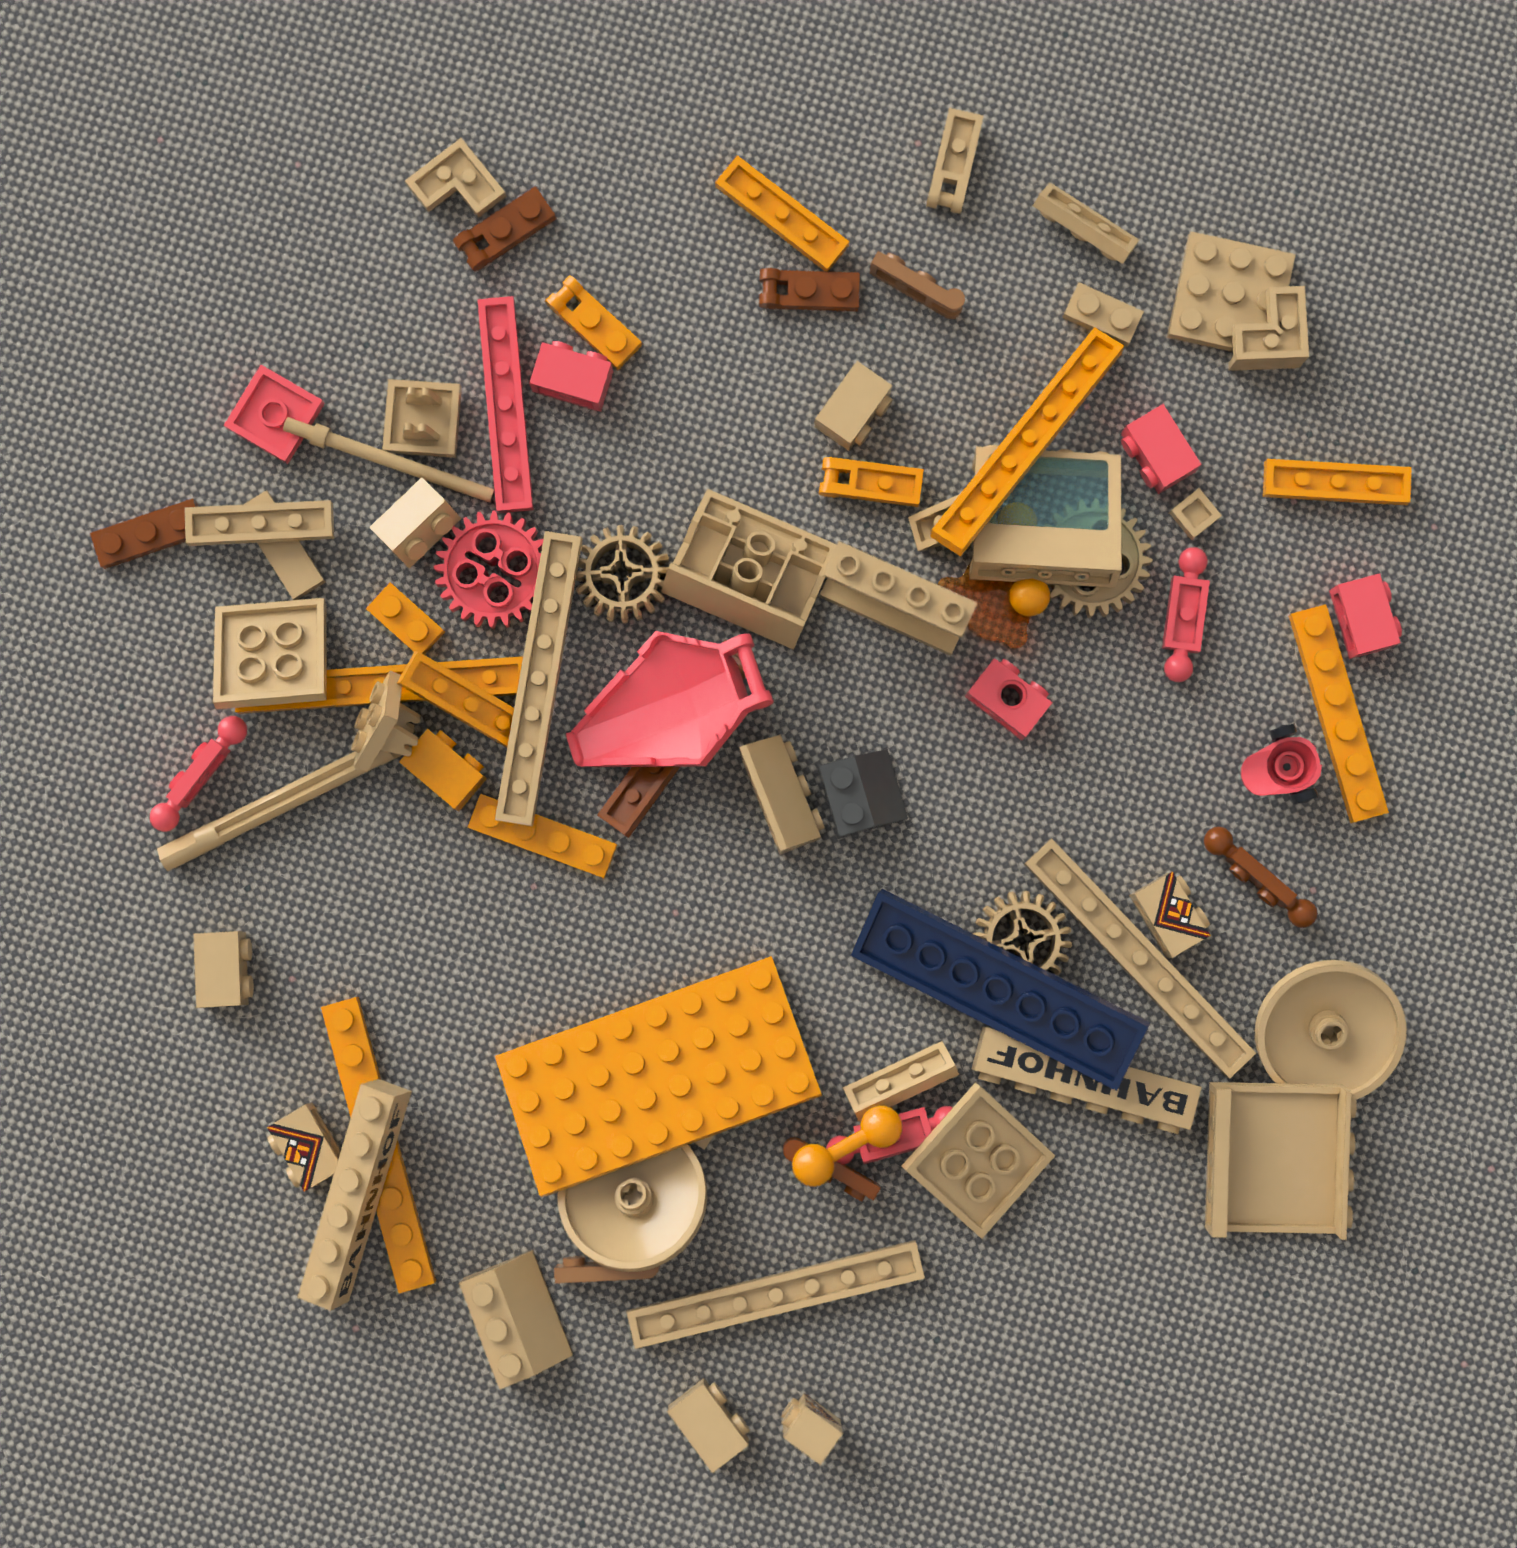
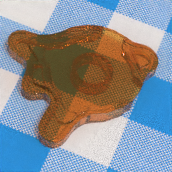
[937,562,1031,650]

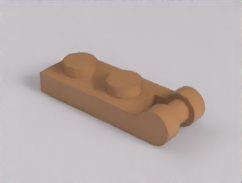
[869,251,965,319]
[554,1256,660,1284]

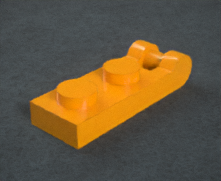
[545,275,642,371]
[818,457,924,507]

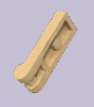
[926,108,984,214]

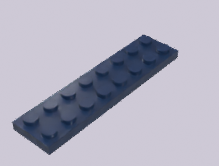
[850,889,1150,1091]

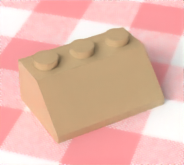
[739,735,825,855]
[459,1250,573,1390]

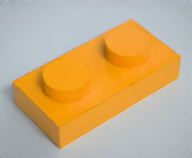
[366,582,445,655]

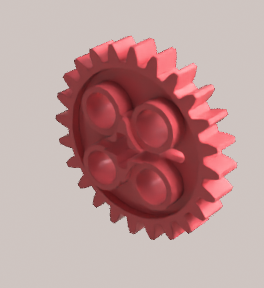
[434,510,544,629]

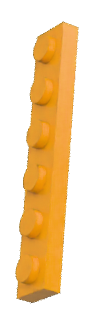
[1289,604,1389,823]

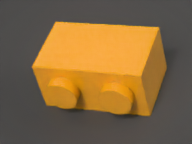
[399,728,487,811]

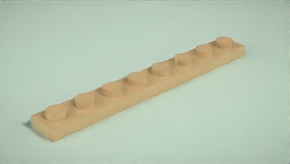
[495,531,583,827]
[1024,838,1256,1079]
[627,1240,925,1349]

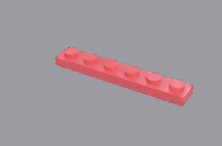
[477,296,534,514]

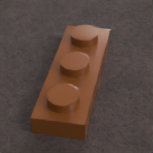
[90,498,198,569]

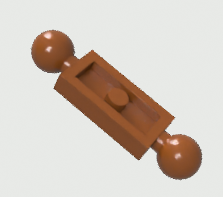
[1204,826,1318,928]

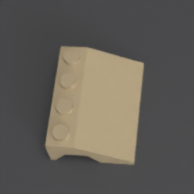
[661,489,837,650]

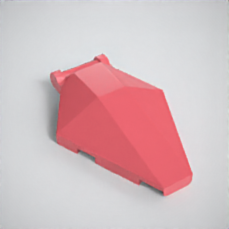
[566,631,774,767]

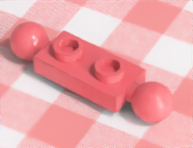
[1162,547,1210,682]
[150,716,247,832]
[826,1106,953,1165]

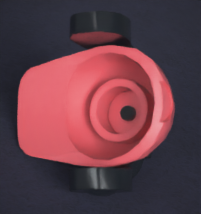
[1241,723,1322,805]

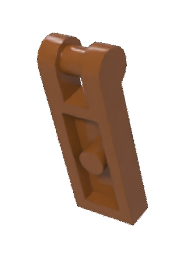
[453,186,556,271]
[759,268,860,312]
[783,1137,881,1202]

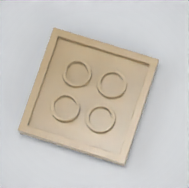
[1167,231,1296,352]
[213,598,327,709]
[902,1082,1055,1239]

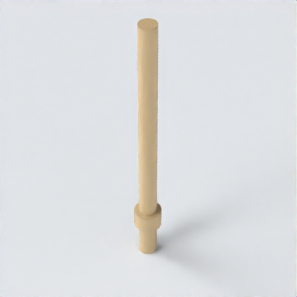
[283,417,494,503]

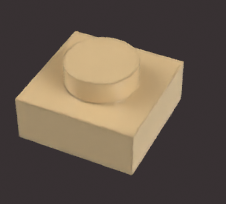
[1169,488,1222,541]

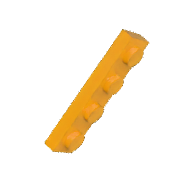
[715,155,850,272]
[1263,459,1412,505]
[397,651,514,748]
[467,793,617,879]

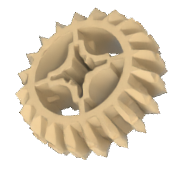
[576,525,669,624]
[972,891,1072,975]

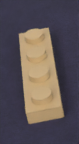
[185,500,334,546]

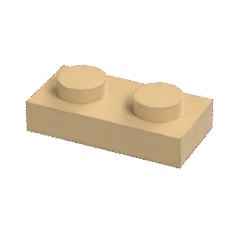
[1062,282,1144,347]

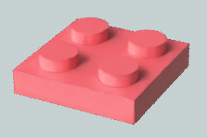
[223,365,325,464]

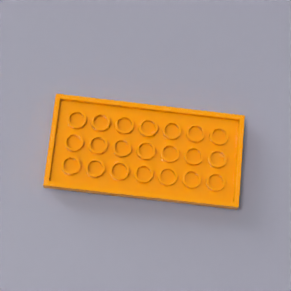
[495,956,822,1197]

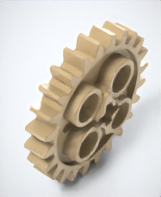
[1044,500,1153,618]

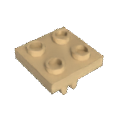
[382,379,462,458]
[351,671,421,772]

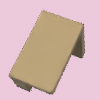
[1228,286,1309,371]

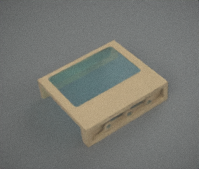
[970,445,1122,588]

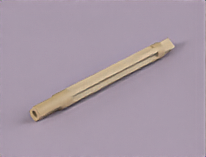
[157,744,412,871]

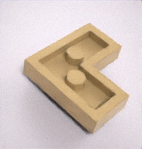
[405,138,506,218]

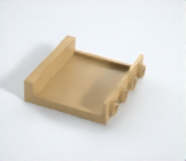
[819,541,977,656]
[1205,1082,1357,1240]

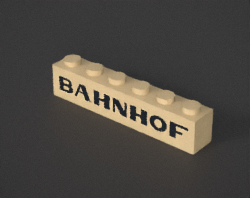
[971,1026,1202,1134]
[297,1079,412,1311]

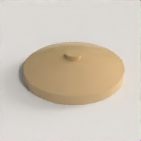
[1255,960,1407,1100]
[558,1145,707,1272]

